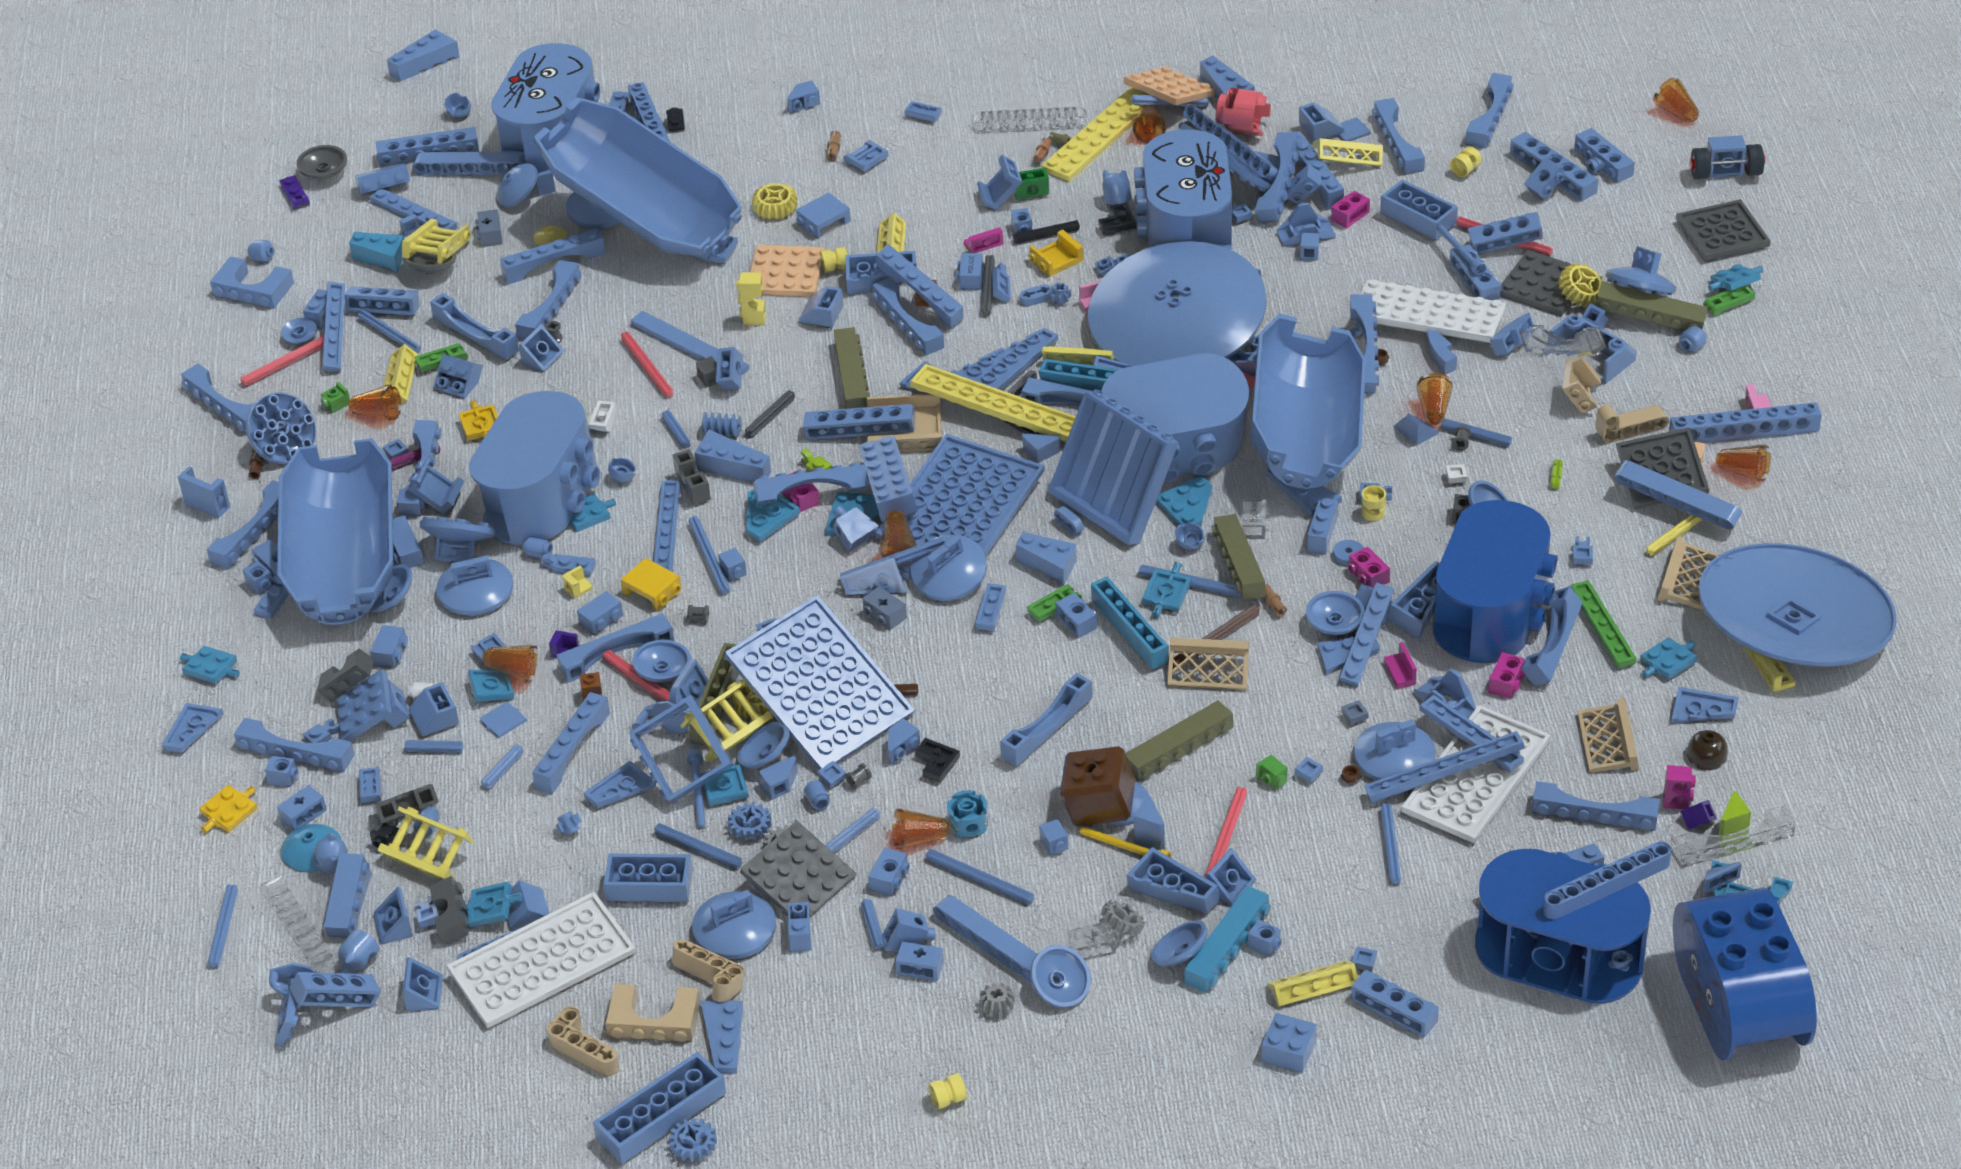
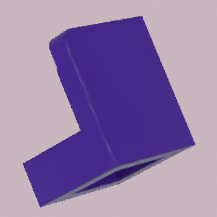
[549,630,579,658]
[1680,800,1717,830]

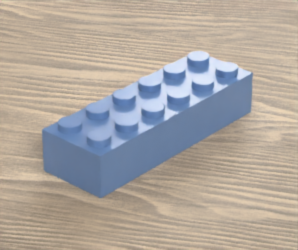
[859,435,918,522]
[593,1051,726,1164]

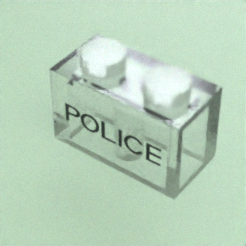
[1242,499,1270,539]

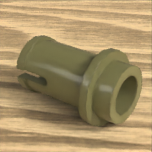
[1048,132,1071,147]

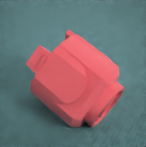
[1216,87,1271,136]

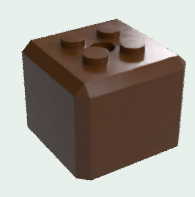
[1060,746,1136,826]

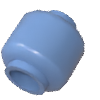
[248,240,275,262]
[1679,326,1706,353]

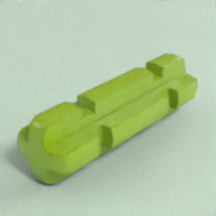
[1550,459,1563,489]

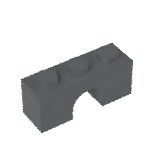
[672,449,711,505]
[317,648,374,702]
[372,783,439,824]
[429,876,469,944]

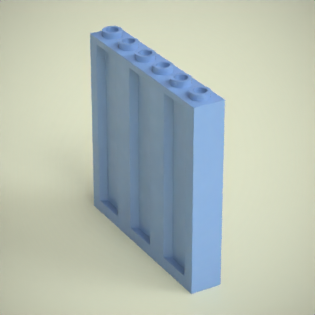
[1048,389,1179,545]

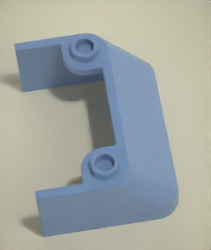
[1548,315,1636,384]

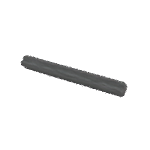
[981,255,995,316]

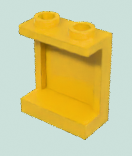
[1028,230,1084,277]
[620,558,682,611]

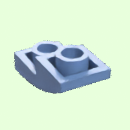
[1094,253,1129,276]

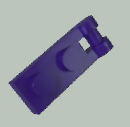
[279,175,310,209]

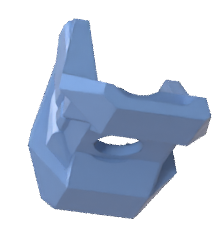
[1277,202,1336,246]
[1413,669,1476,719]

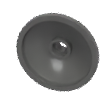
[297,145,347,179]
[403,252,456,275]

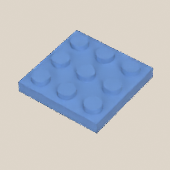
[337,669,392,741]

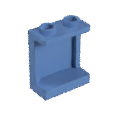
[977,154,1022,210]
[796,192,851,238]
[407,456,464,515]
[178,466,230,518]

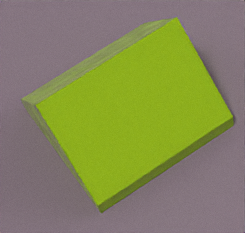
[1717,791,1751,848]

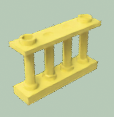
[402,219,471,264]
[680,680,773,763]
[377,806,474,880]

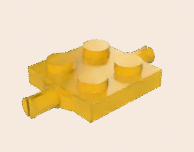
[458,400,498,441]
[199,784,258,833]

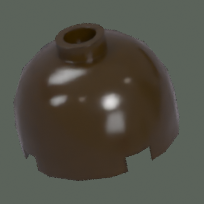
[1687,730,1728,770]

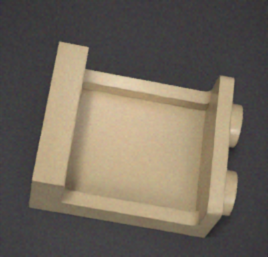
[1562,354,1601,414]

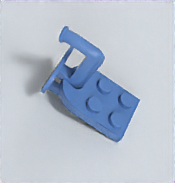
[632,659,708,734]
[269,963,334,1047]

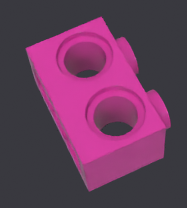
[1331,190,1370,229]
[782,469,820,512]
[1348,546,1390,587]
[1488,652,1525,699]
[1663,765,1696,809]

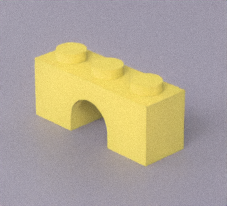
[736,272,766,325]

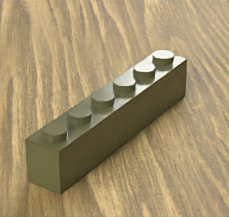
[1595,281,1708,331]
[834,327,870,409]
[1211,514,1265,600]
[689,643,739,745]
[1125,700,1233,782]

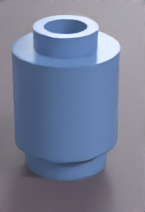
[523,537,553,558]
[804,781,830,810]
[413,806,439,836]

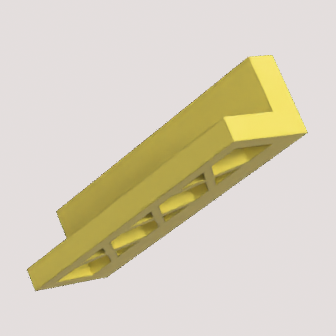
[1313,138,1383,166]
[877,213,906,253]
[380,344,418,404]
[1042,346,1114,366]
[1742,645,1795,692]
[1267,960,1358,1006]

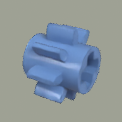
[1049,283,1071,305]
[555,811,582,836]

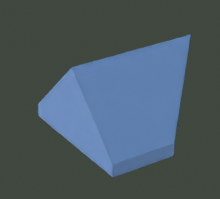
[1394,413,1439,445]

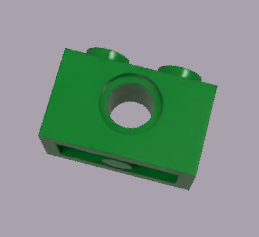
[1014,168,1049,199]

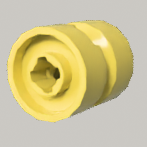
[1450,146,1482,178]
[820,246,847,273]
[1361,485,1386,521]
[928,1073,967,1110]

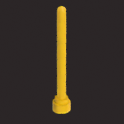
[1079,827,1172,858]

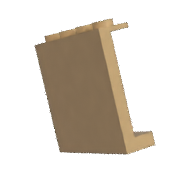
[867,394,942,453]

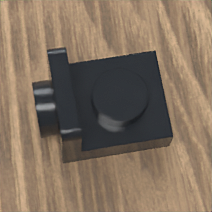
[370,823,399,848]

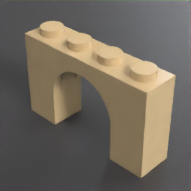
[606,984,700,1042]

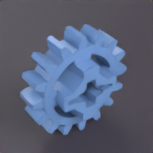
[727,802,772,841]
[669,1117,717,1162]

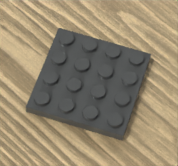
[1676,199,1771,261]
[1500,250,1571,316]
[1616,427,1709,509]
[740,820,856,917]

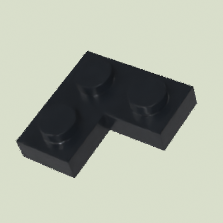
[1098,202,1136,235]
[915,738,960,782]

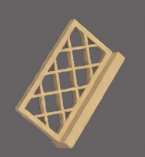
[1657,536,1719,610]
[1167,638,1249,690]
[1577,698,1639,773]

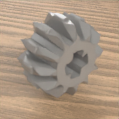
[979,982,1015,1018]

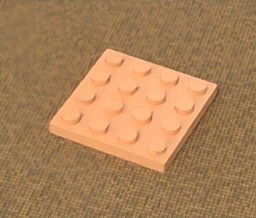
[1123,66,1215,105]
[750,244,825,297]

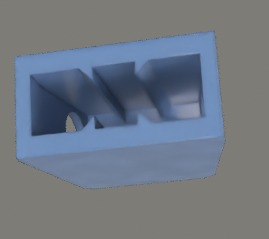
[833,506,878,553]
[882,908,936,951]

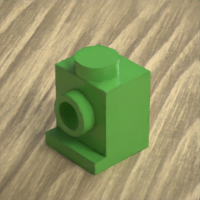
[320,382,351,413]
[1256,755,1288,789]

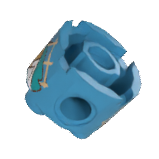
[947,790,988,838]

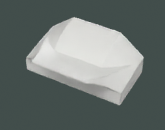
[587,401,616,432]

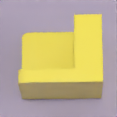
[562,566,593,599]

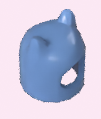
[1102,170,1132,204]
[312,833,348,874]
[338,929,380,974]

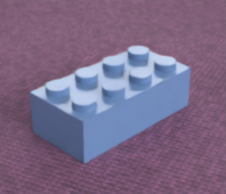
[1380,179,1458,240]
[604,853,693,902]

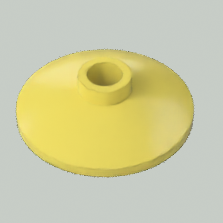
[533,225,568,246]

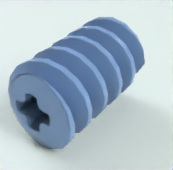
[702,412,742,437]

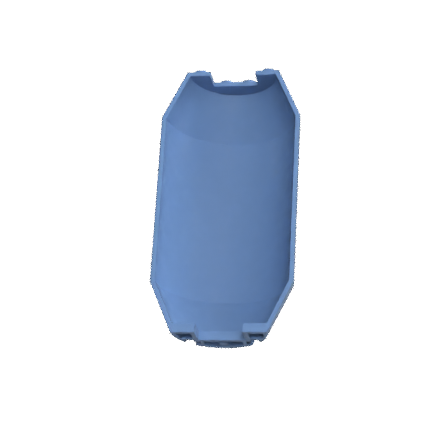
[534,97,742,257]
[1250,313,1366,489]
[277,438,394,625]

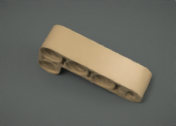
[1595,405,1669,443]
[672,940,744,1002]
[547,1006,619,1076]

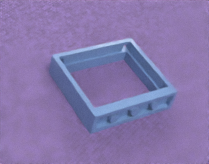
[629,695,734,803]

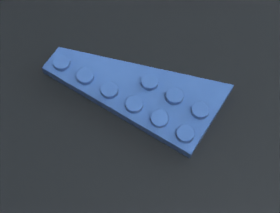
[951,328,1058,390]

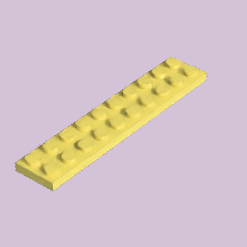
[1041,87,1155,182]
[910,364,1076,442]

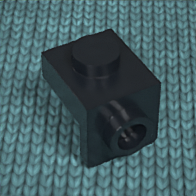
[666,107,685,131]

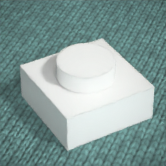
[1445,464,1468,484]

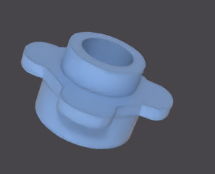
[1608,950,1633,971]

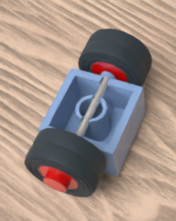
[1689,135,1765,179]

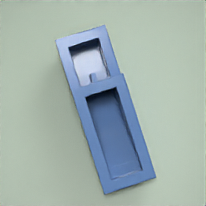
[1490,313,1535,356]
[1427,329,1457,375]

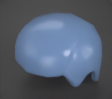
[444,92,471,118]
[608,457,636,483]
[1175,522,1205,550]

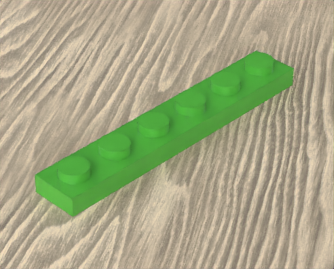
[1571,580,1637,668]

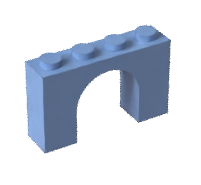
[210,256,294,308]

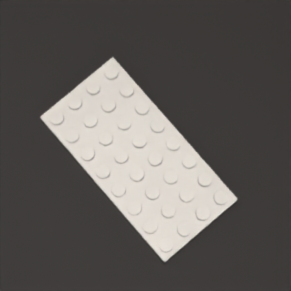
[1361,280,1507,343]
[1401,705,1551,843]
[447,892,636,1028]

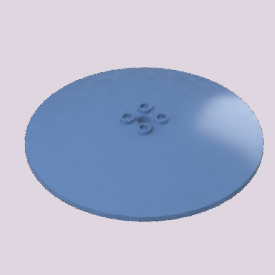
[1088,241,1267,367]
[1698,543,1897,666]

